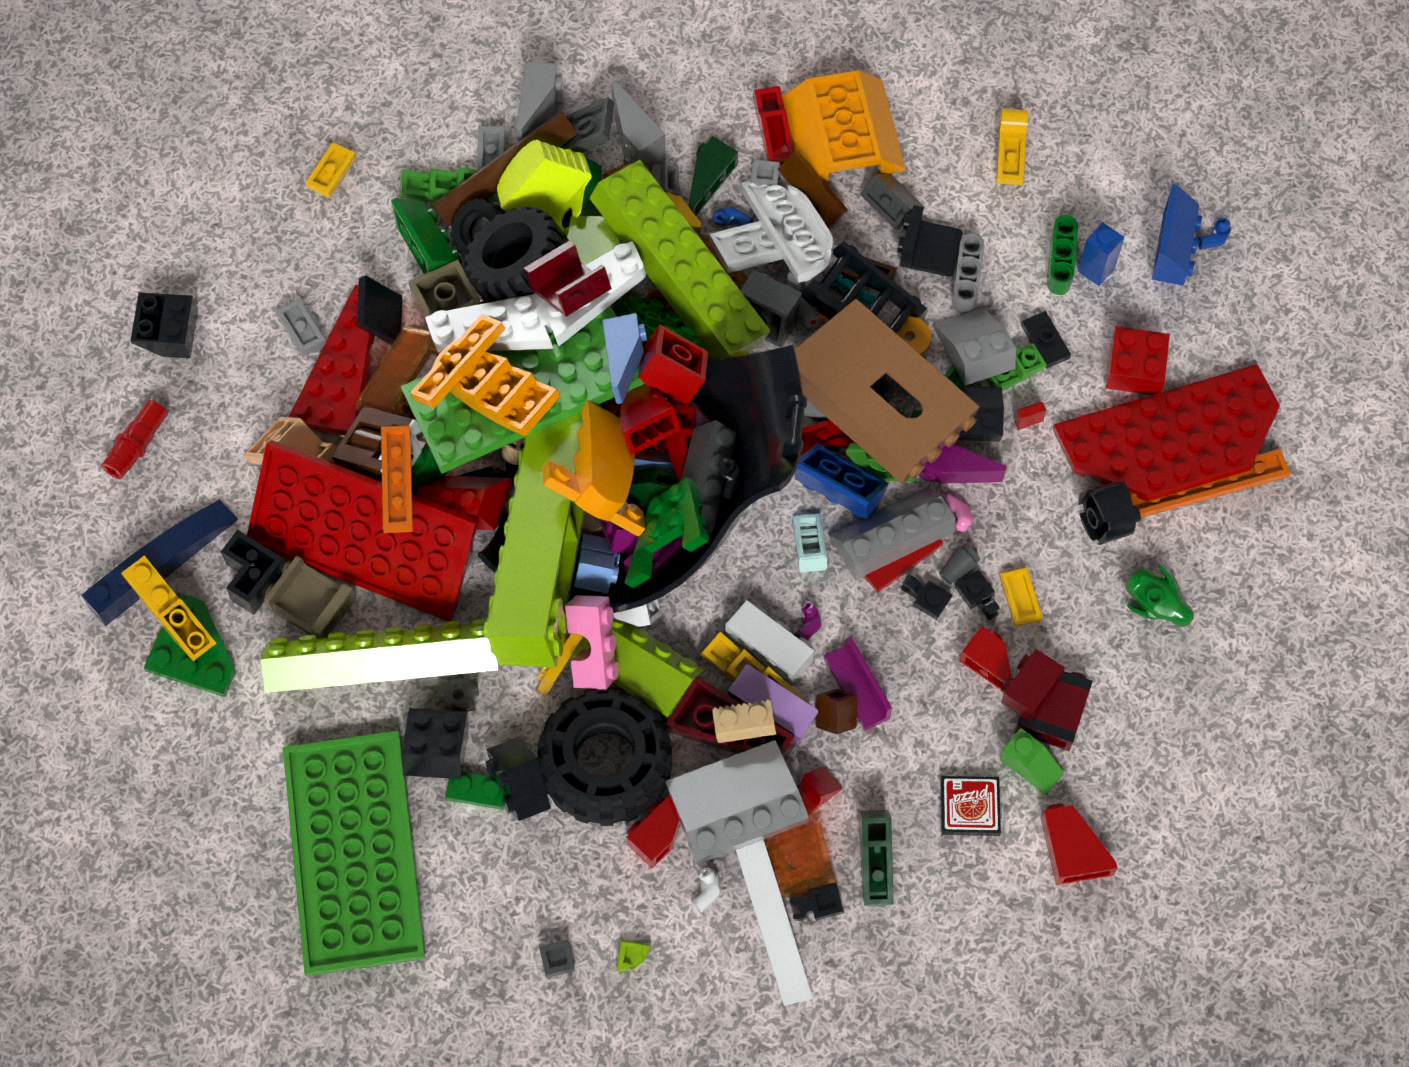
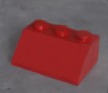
[416,476,513,531]

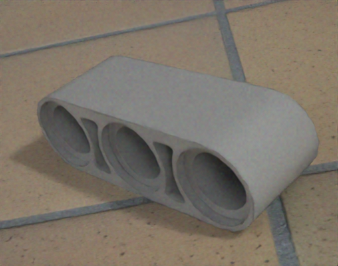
[952,233,984,313]

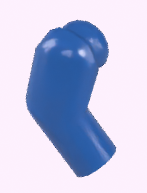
[713,207,753,226]
[1198,218,1231,249]

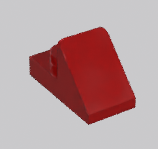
[797,767,842,815]

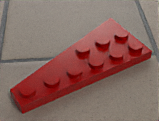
[289,285,375,435]

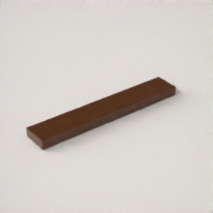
[432,111,578,227]

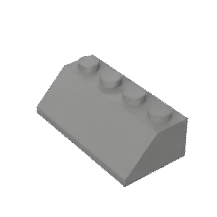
[829,487,955,581]

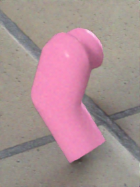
[944,494,973,532]

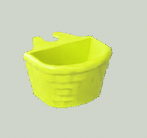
[497,140,592,233]

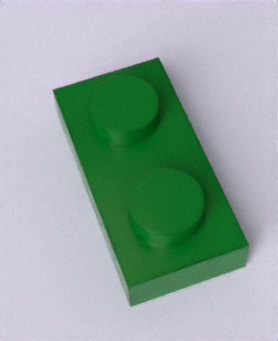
[445,772,505,810]

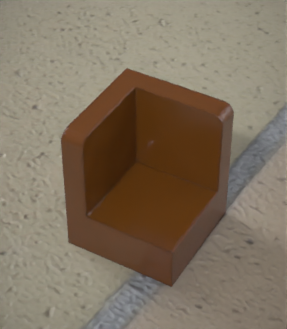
[816,689,857,734]

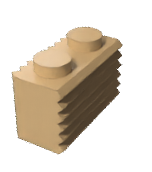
[712,699,776,743]

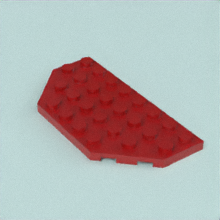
[1053,364,1280,501]

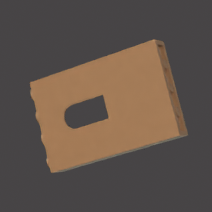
[795,299,980,484]

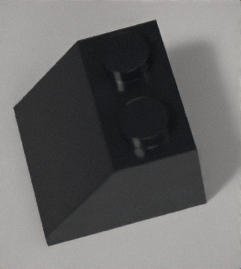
[956,385,1004,442]

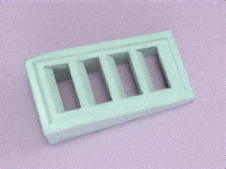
[793,513,827,572]

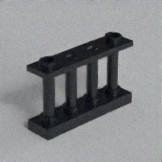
[801,240,927,334]

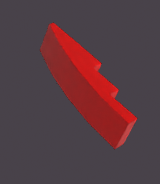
[658,389,696,482]

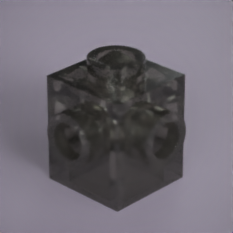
[436,673,479,712]

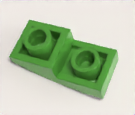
[986,343,1047,391]

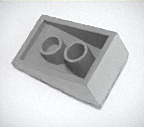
[516,61,564,141]
[612,81,666,172]
[933,307,1016,385]

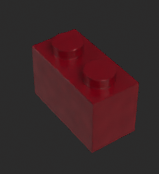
[1001,649,1065,722]

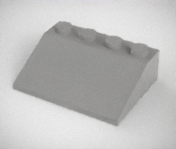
[665,740,809,865]

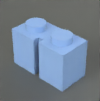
[574,534,620,594]

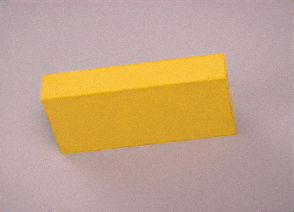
[999,567,1043,627]

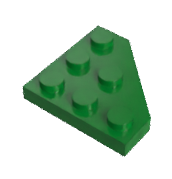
[144,592,236,697]

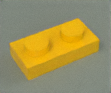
[306,142,356,199]

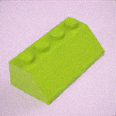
[572,618,704,717]

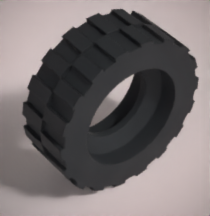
[450,199,506,256]

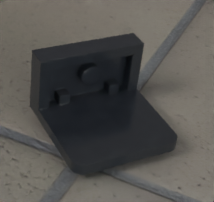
[897,205,963,277]

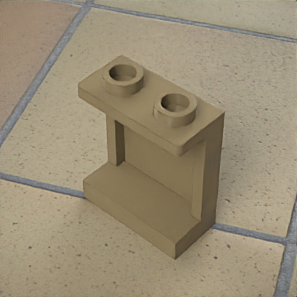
[264,555,356,638]

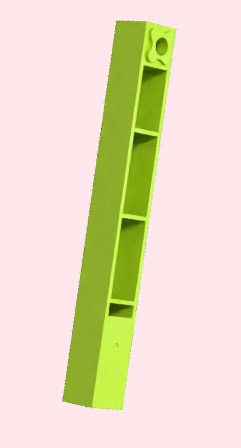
[484,216,625,667]

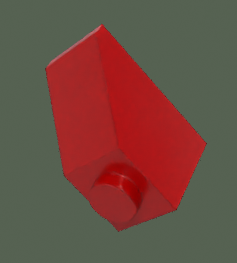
[960,626,1012,690]

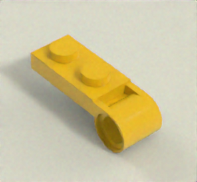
[996,108,1028,186]

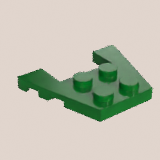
[625,477,709,588]

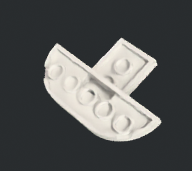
[709,181,833,283]

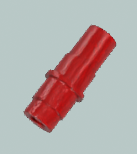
[101,400,168,480]

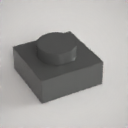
[539,940,575,978]

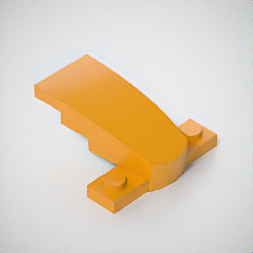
[410,314,561,436]
[542,400,646,537]

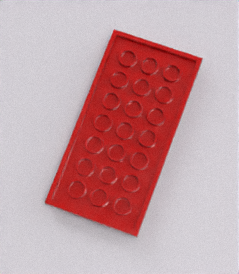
[247,440,479,622]

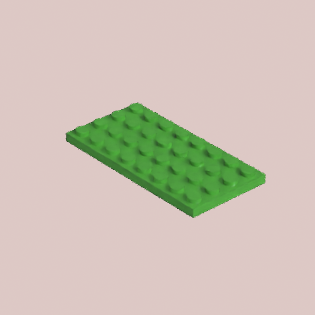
[400,305,644,474]
[283,730,425,977]

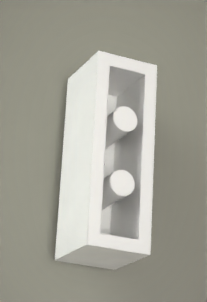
[725,600,814,685]

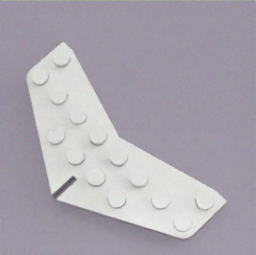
[425,241,646,352]

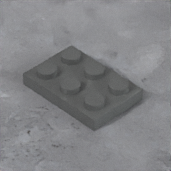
[560,97,614,153]

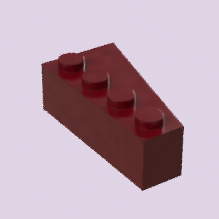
[665,676,796,761]

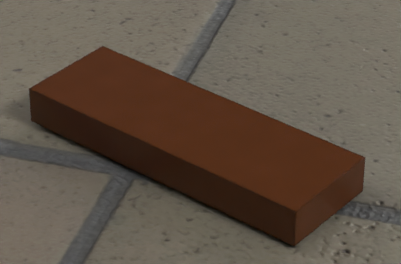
[777,151,848,229]

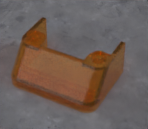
[356,325,441,449]

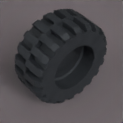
[464,207,569,303]

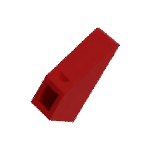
[627,792,681,869]

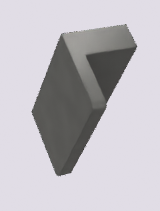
[860,174,925,229]

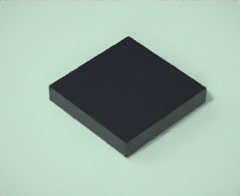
[357,275,402,346]

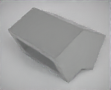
[652,161,679,195]

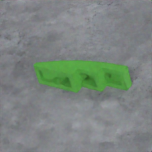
[399,167,499,202]

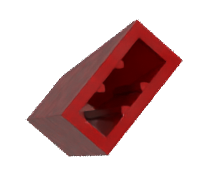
[620,384,681,455]
[1040,803,1118,885]

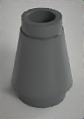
[939,543,980,585]

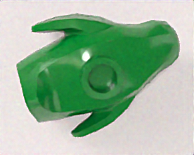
[1125,564,1194,627]

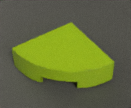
[616,940,651,972]

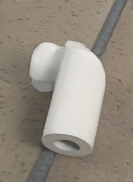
[691,867,720,913]

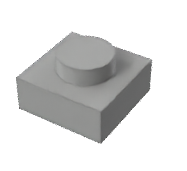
[751,160,780,186]

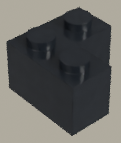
[220,530,286,615]
[485,737,551,821]

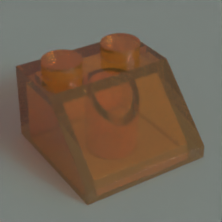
[764,822,834,899]

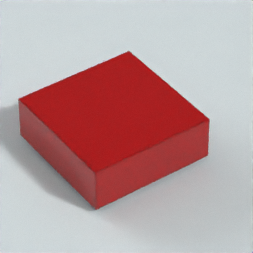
[1014,402,1046,430]

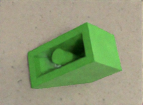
[1000,728,1064,795]

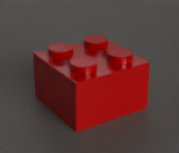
[638,325,708,405]
[1105,326,1170,395]

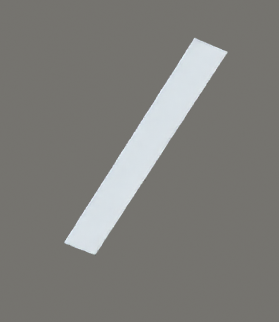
[736,840,813,1006]

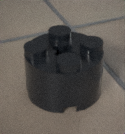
[1078,481,1141,545]

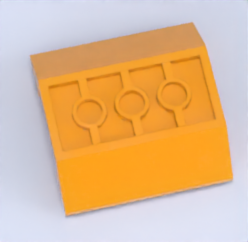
[782,70,906,184]

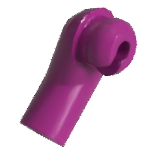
[794,601,821,640]

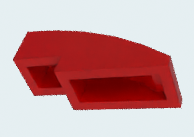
[753,86,794,163]

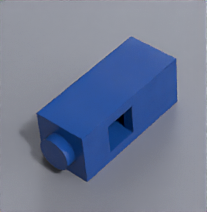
[1078,222,1125,286]

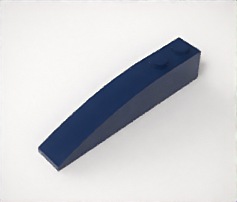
[81,499,238,626]

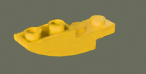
[121,555,216,661]

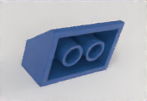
[1151,185,1202,286]
[794,443,889,520]

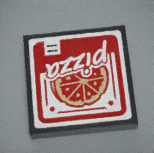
[940,776,1001,836]

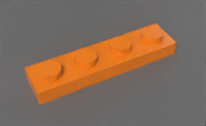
[381,426,413,533]

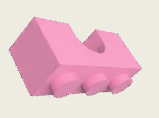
[565,595,619,690]

